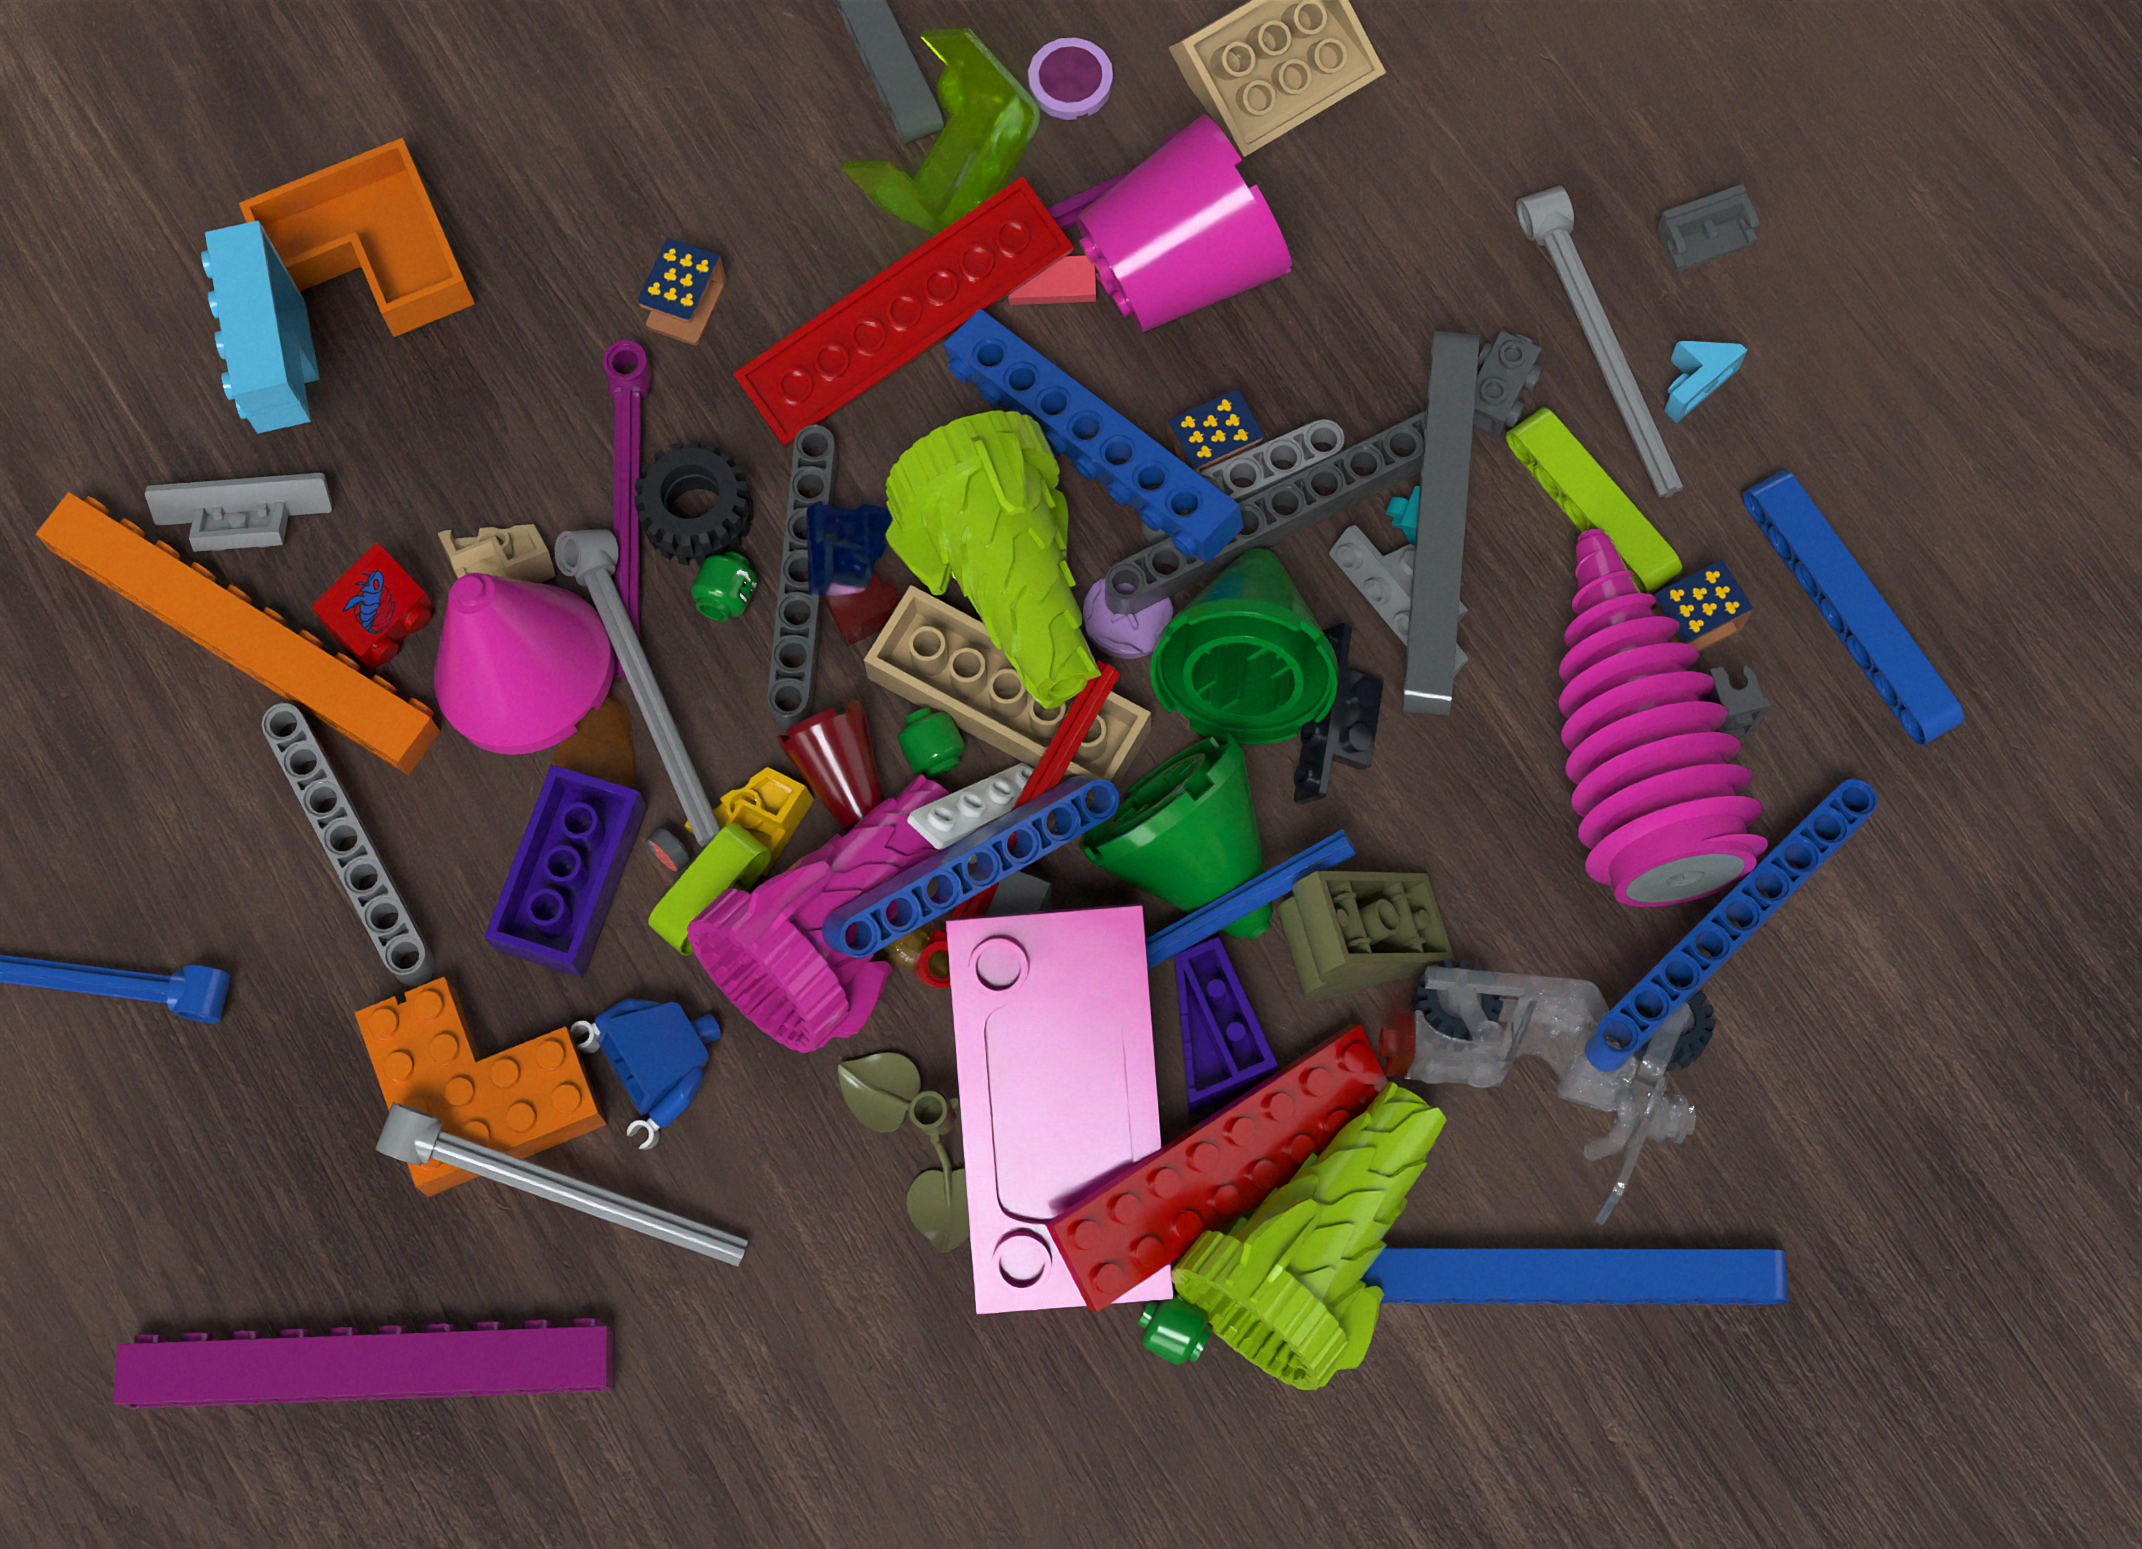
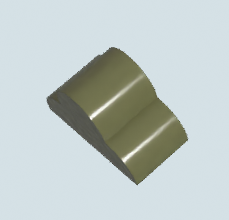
[1277,871,1455,1001]

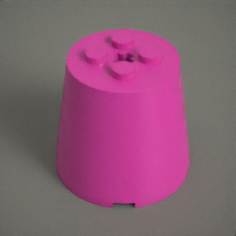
[1075,114,1292,333]

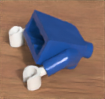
[570,998,721,1150]

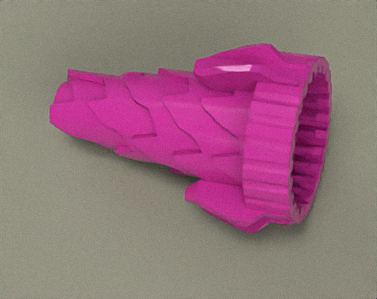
[687,774,950,1053]

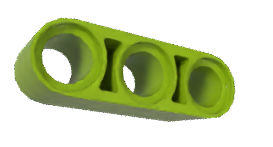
[648,823,772,956]

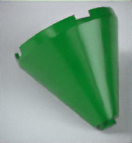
[1150,548,1339,745]
[1079,733,1273,940]

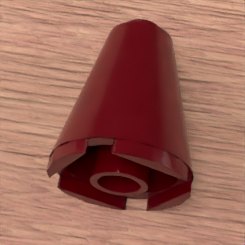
[777,700,883,830]

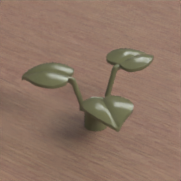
[838,1052,970,1252]

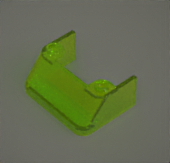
[841,28,1040,235]

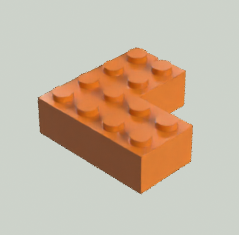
[239,137,475,337]
[354,977,607,1197]

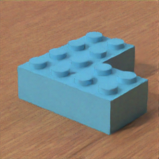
[201,220,320,434]

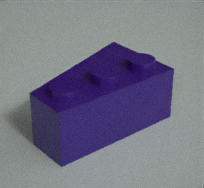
[1174,937,1278,1115]

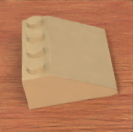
[1168,0,1386,158]

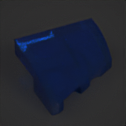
[806,503,893,596]

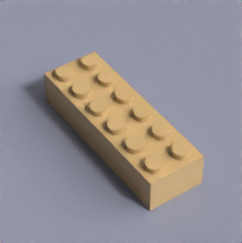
[864,585,1151,800]

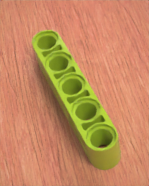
[1506,407,1682,594]

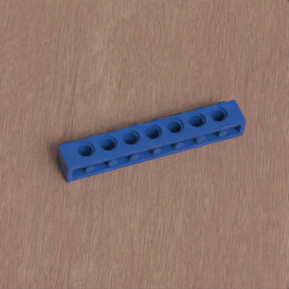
[943,308,1244,565]

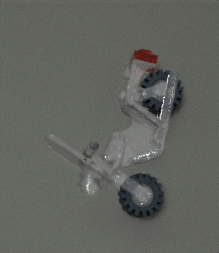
[1378,959,1716,1226]

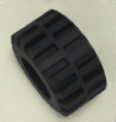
[634,441,753,566]

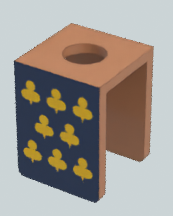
[638,237,727,346]
[1167,390,1263,473]
[1652,559,1754,652]

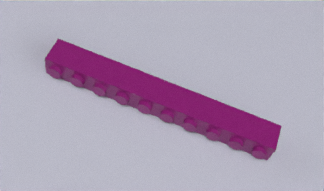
[114,1318,615,1409]

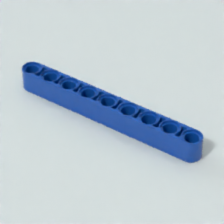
[1585,779,1878,1072]
[1360,1248,1789,1305]

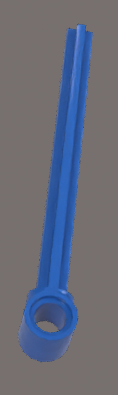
[1145,829,1356,971]
[0,955,231,1023]

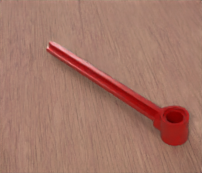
[912,660,1120,988]

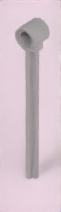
[1516,185,1683,499]
[555,529,721,847]
[375,1102,748,1267]

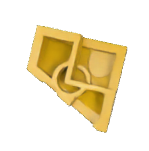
[684,767,814,876]

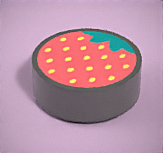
[645,828,690,873]

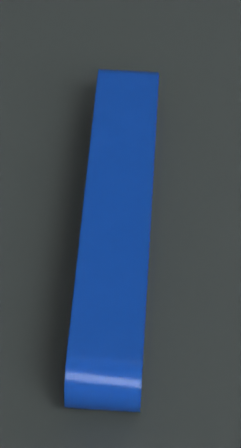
[1742,469,1964,746]
[822,775,1119,958]

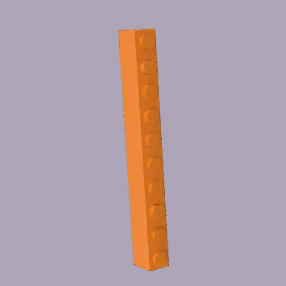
[36,492,440,776]

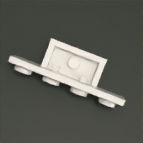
[907,763,1034,864]

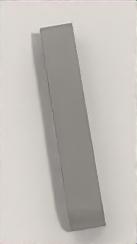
[262,703,435,986]

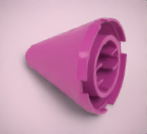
[434,573,615,755]

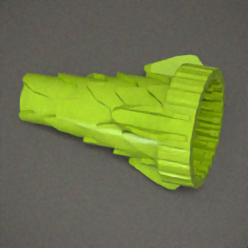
[885,410,1101,709]
[1171,1082,1447,1390]

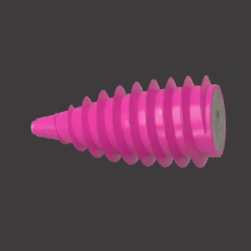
[1558,529,1768,907]

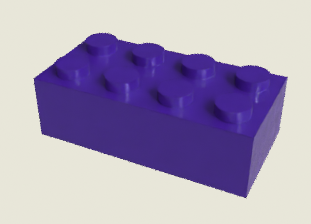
[484,764,647,978]

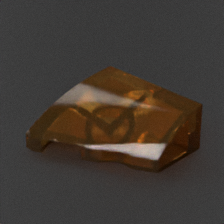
[548,698,639,791]

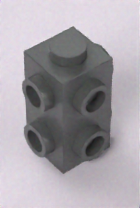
[1473,330,1544,440]

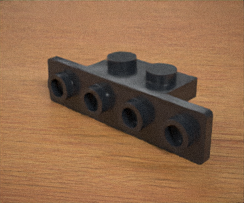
[1294,623,1384,805]

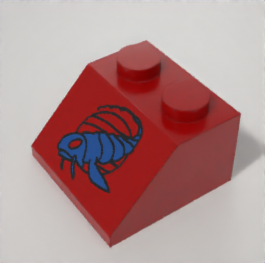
[311,542,435,672]

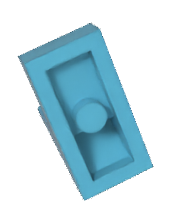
[1664,341,1747,423]

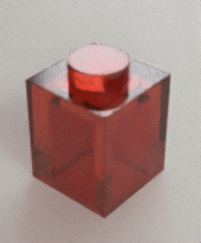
[824,570,898,647]

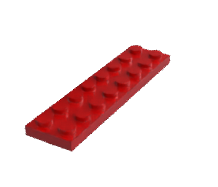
[732,176,1074,449]
[1045,1024,1388,1312]

